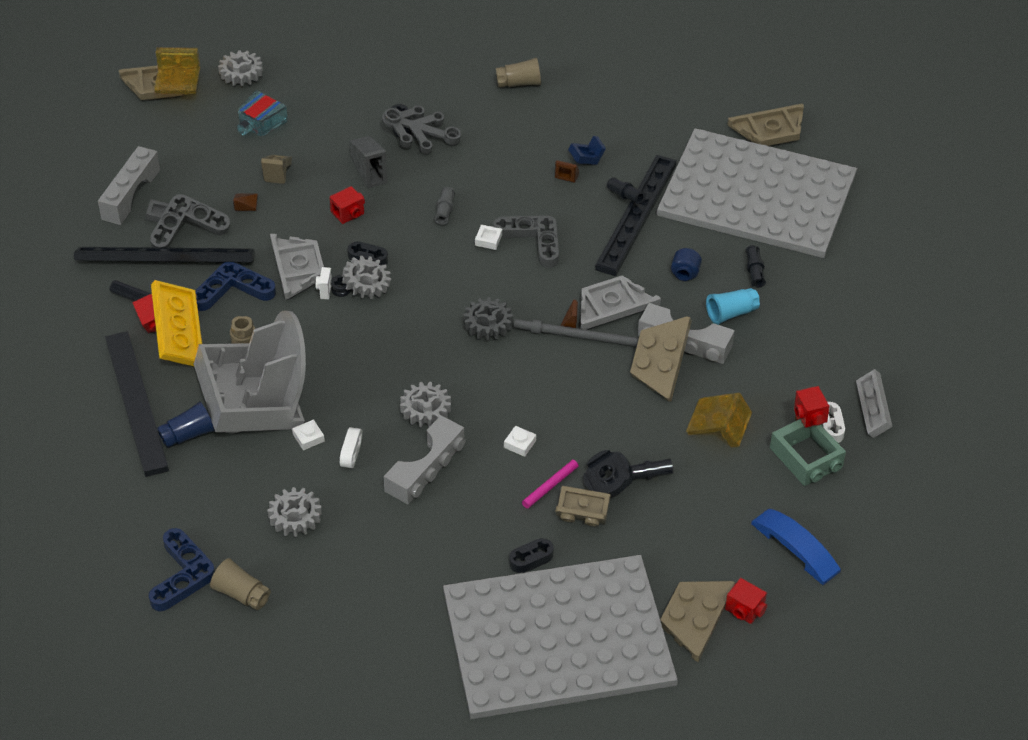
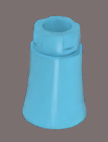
[706,288,760,325]

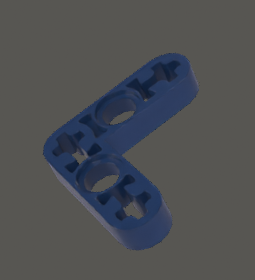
[195,262,276,311]
[149,528,215,611]

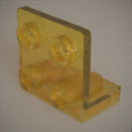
[154,47,200,94]
[686,393,752,447]

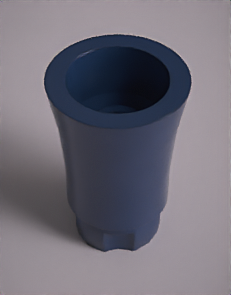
[157,401,215,448]

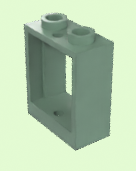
[770,419,846,486]

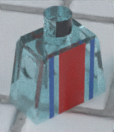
[237,90,287,136]

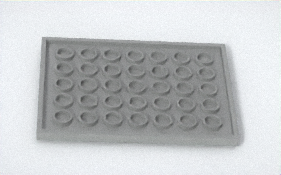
[657,128,857,258]
[443,555,678,719]

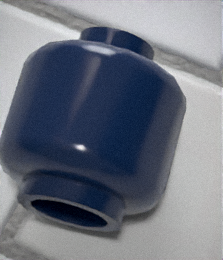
[671,248,702,281]

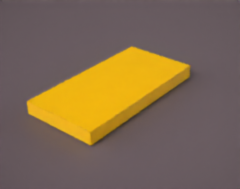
[151,280,202,366]

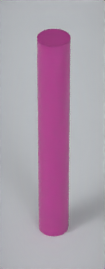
[522,460,578,509]

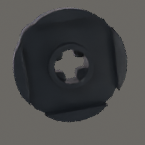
[583,450,633,498]

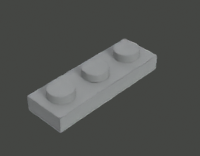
[856,369,893,438]

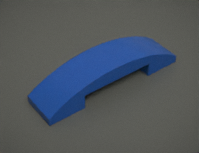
[751,509,841,585]

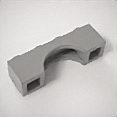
[98,146,160,225]
[638,303,735,364]
[383,415,466,504]

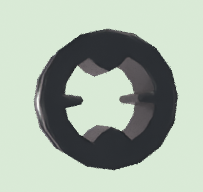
[331,275,351,297]

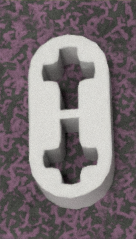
[821,402,845,443]
[340,427,362,469]

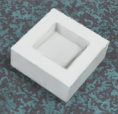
[475,225,502,250]
[316,267,332,299]
[292,420,325,450]
[504,426,536,457]

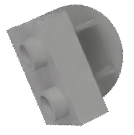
[194,311,306,434]

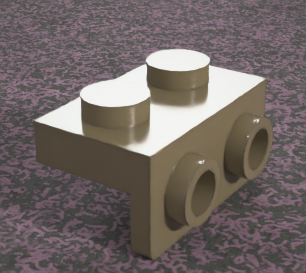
[555,486,611,527]

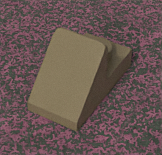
[261,154,292,184]

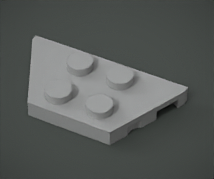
[270,234,324,299]
[581,276,661,330]

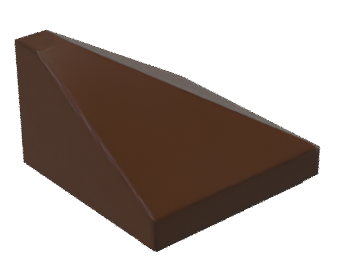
[555,160,579,183]
[233,193,258,211]
[561,300,578,328]

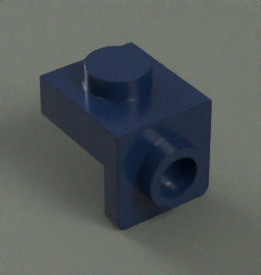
[568,136,606,165]

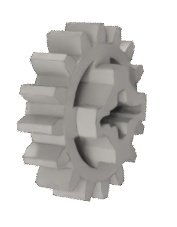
[218,50,263,86]
[342,256,391,299]
[400,382,451,427]
[267,487,322,537]

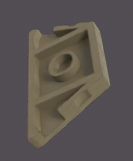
[119,61,198,100]
[728,103,804,146]
[630,317,692,402]
[660,581,735,662]

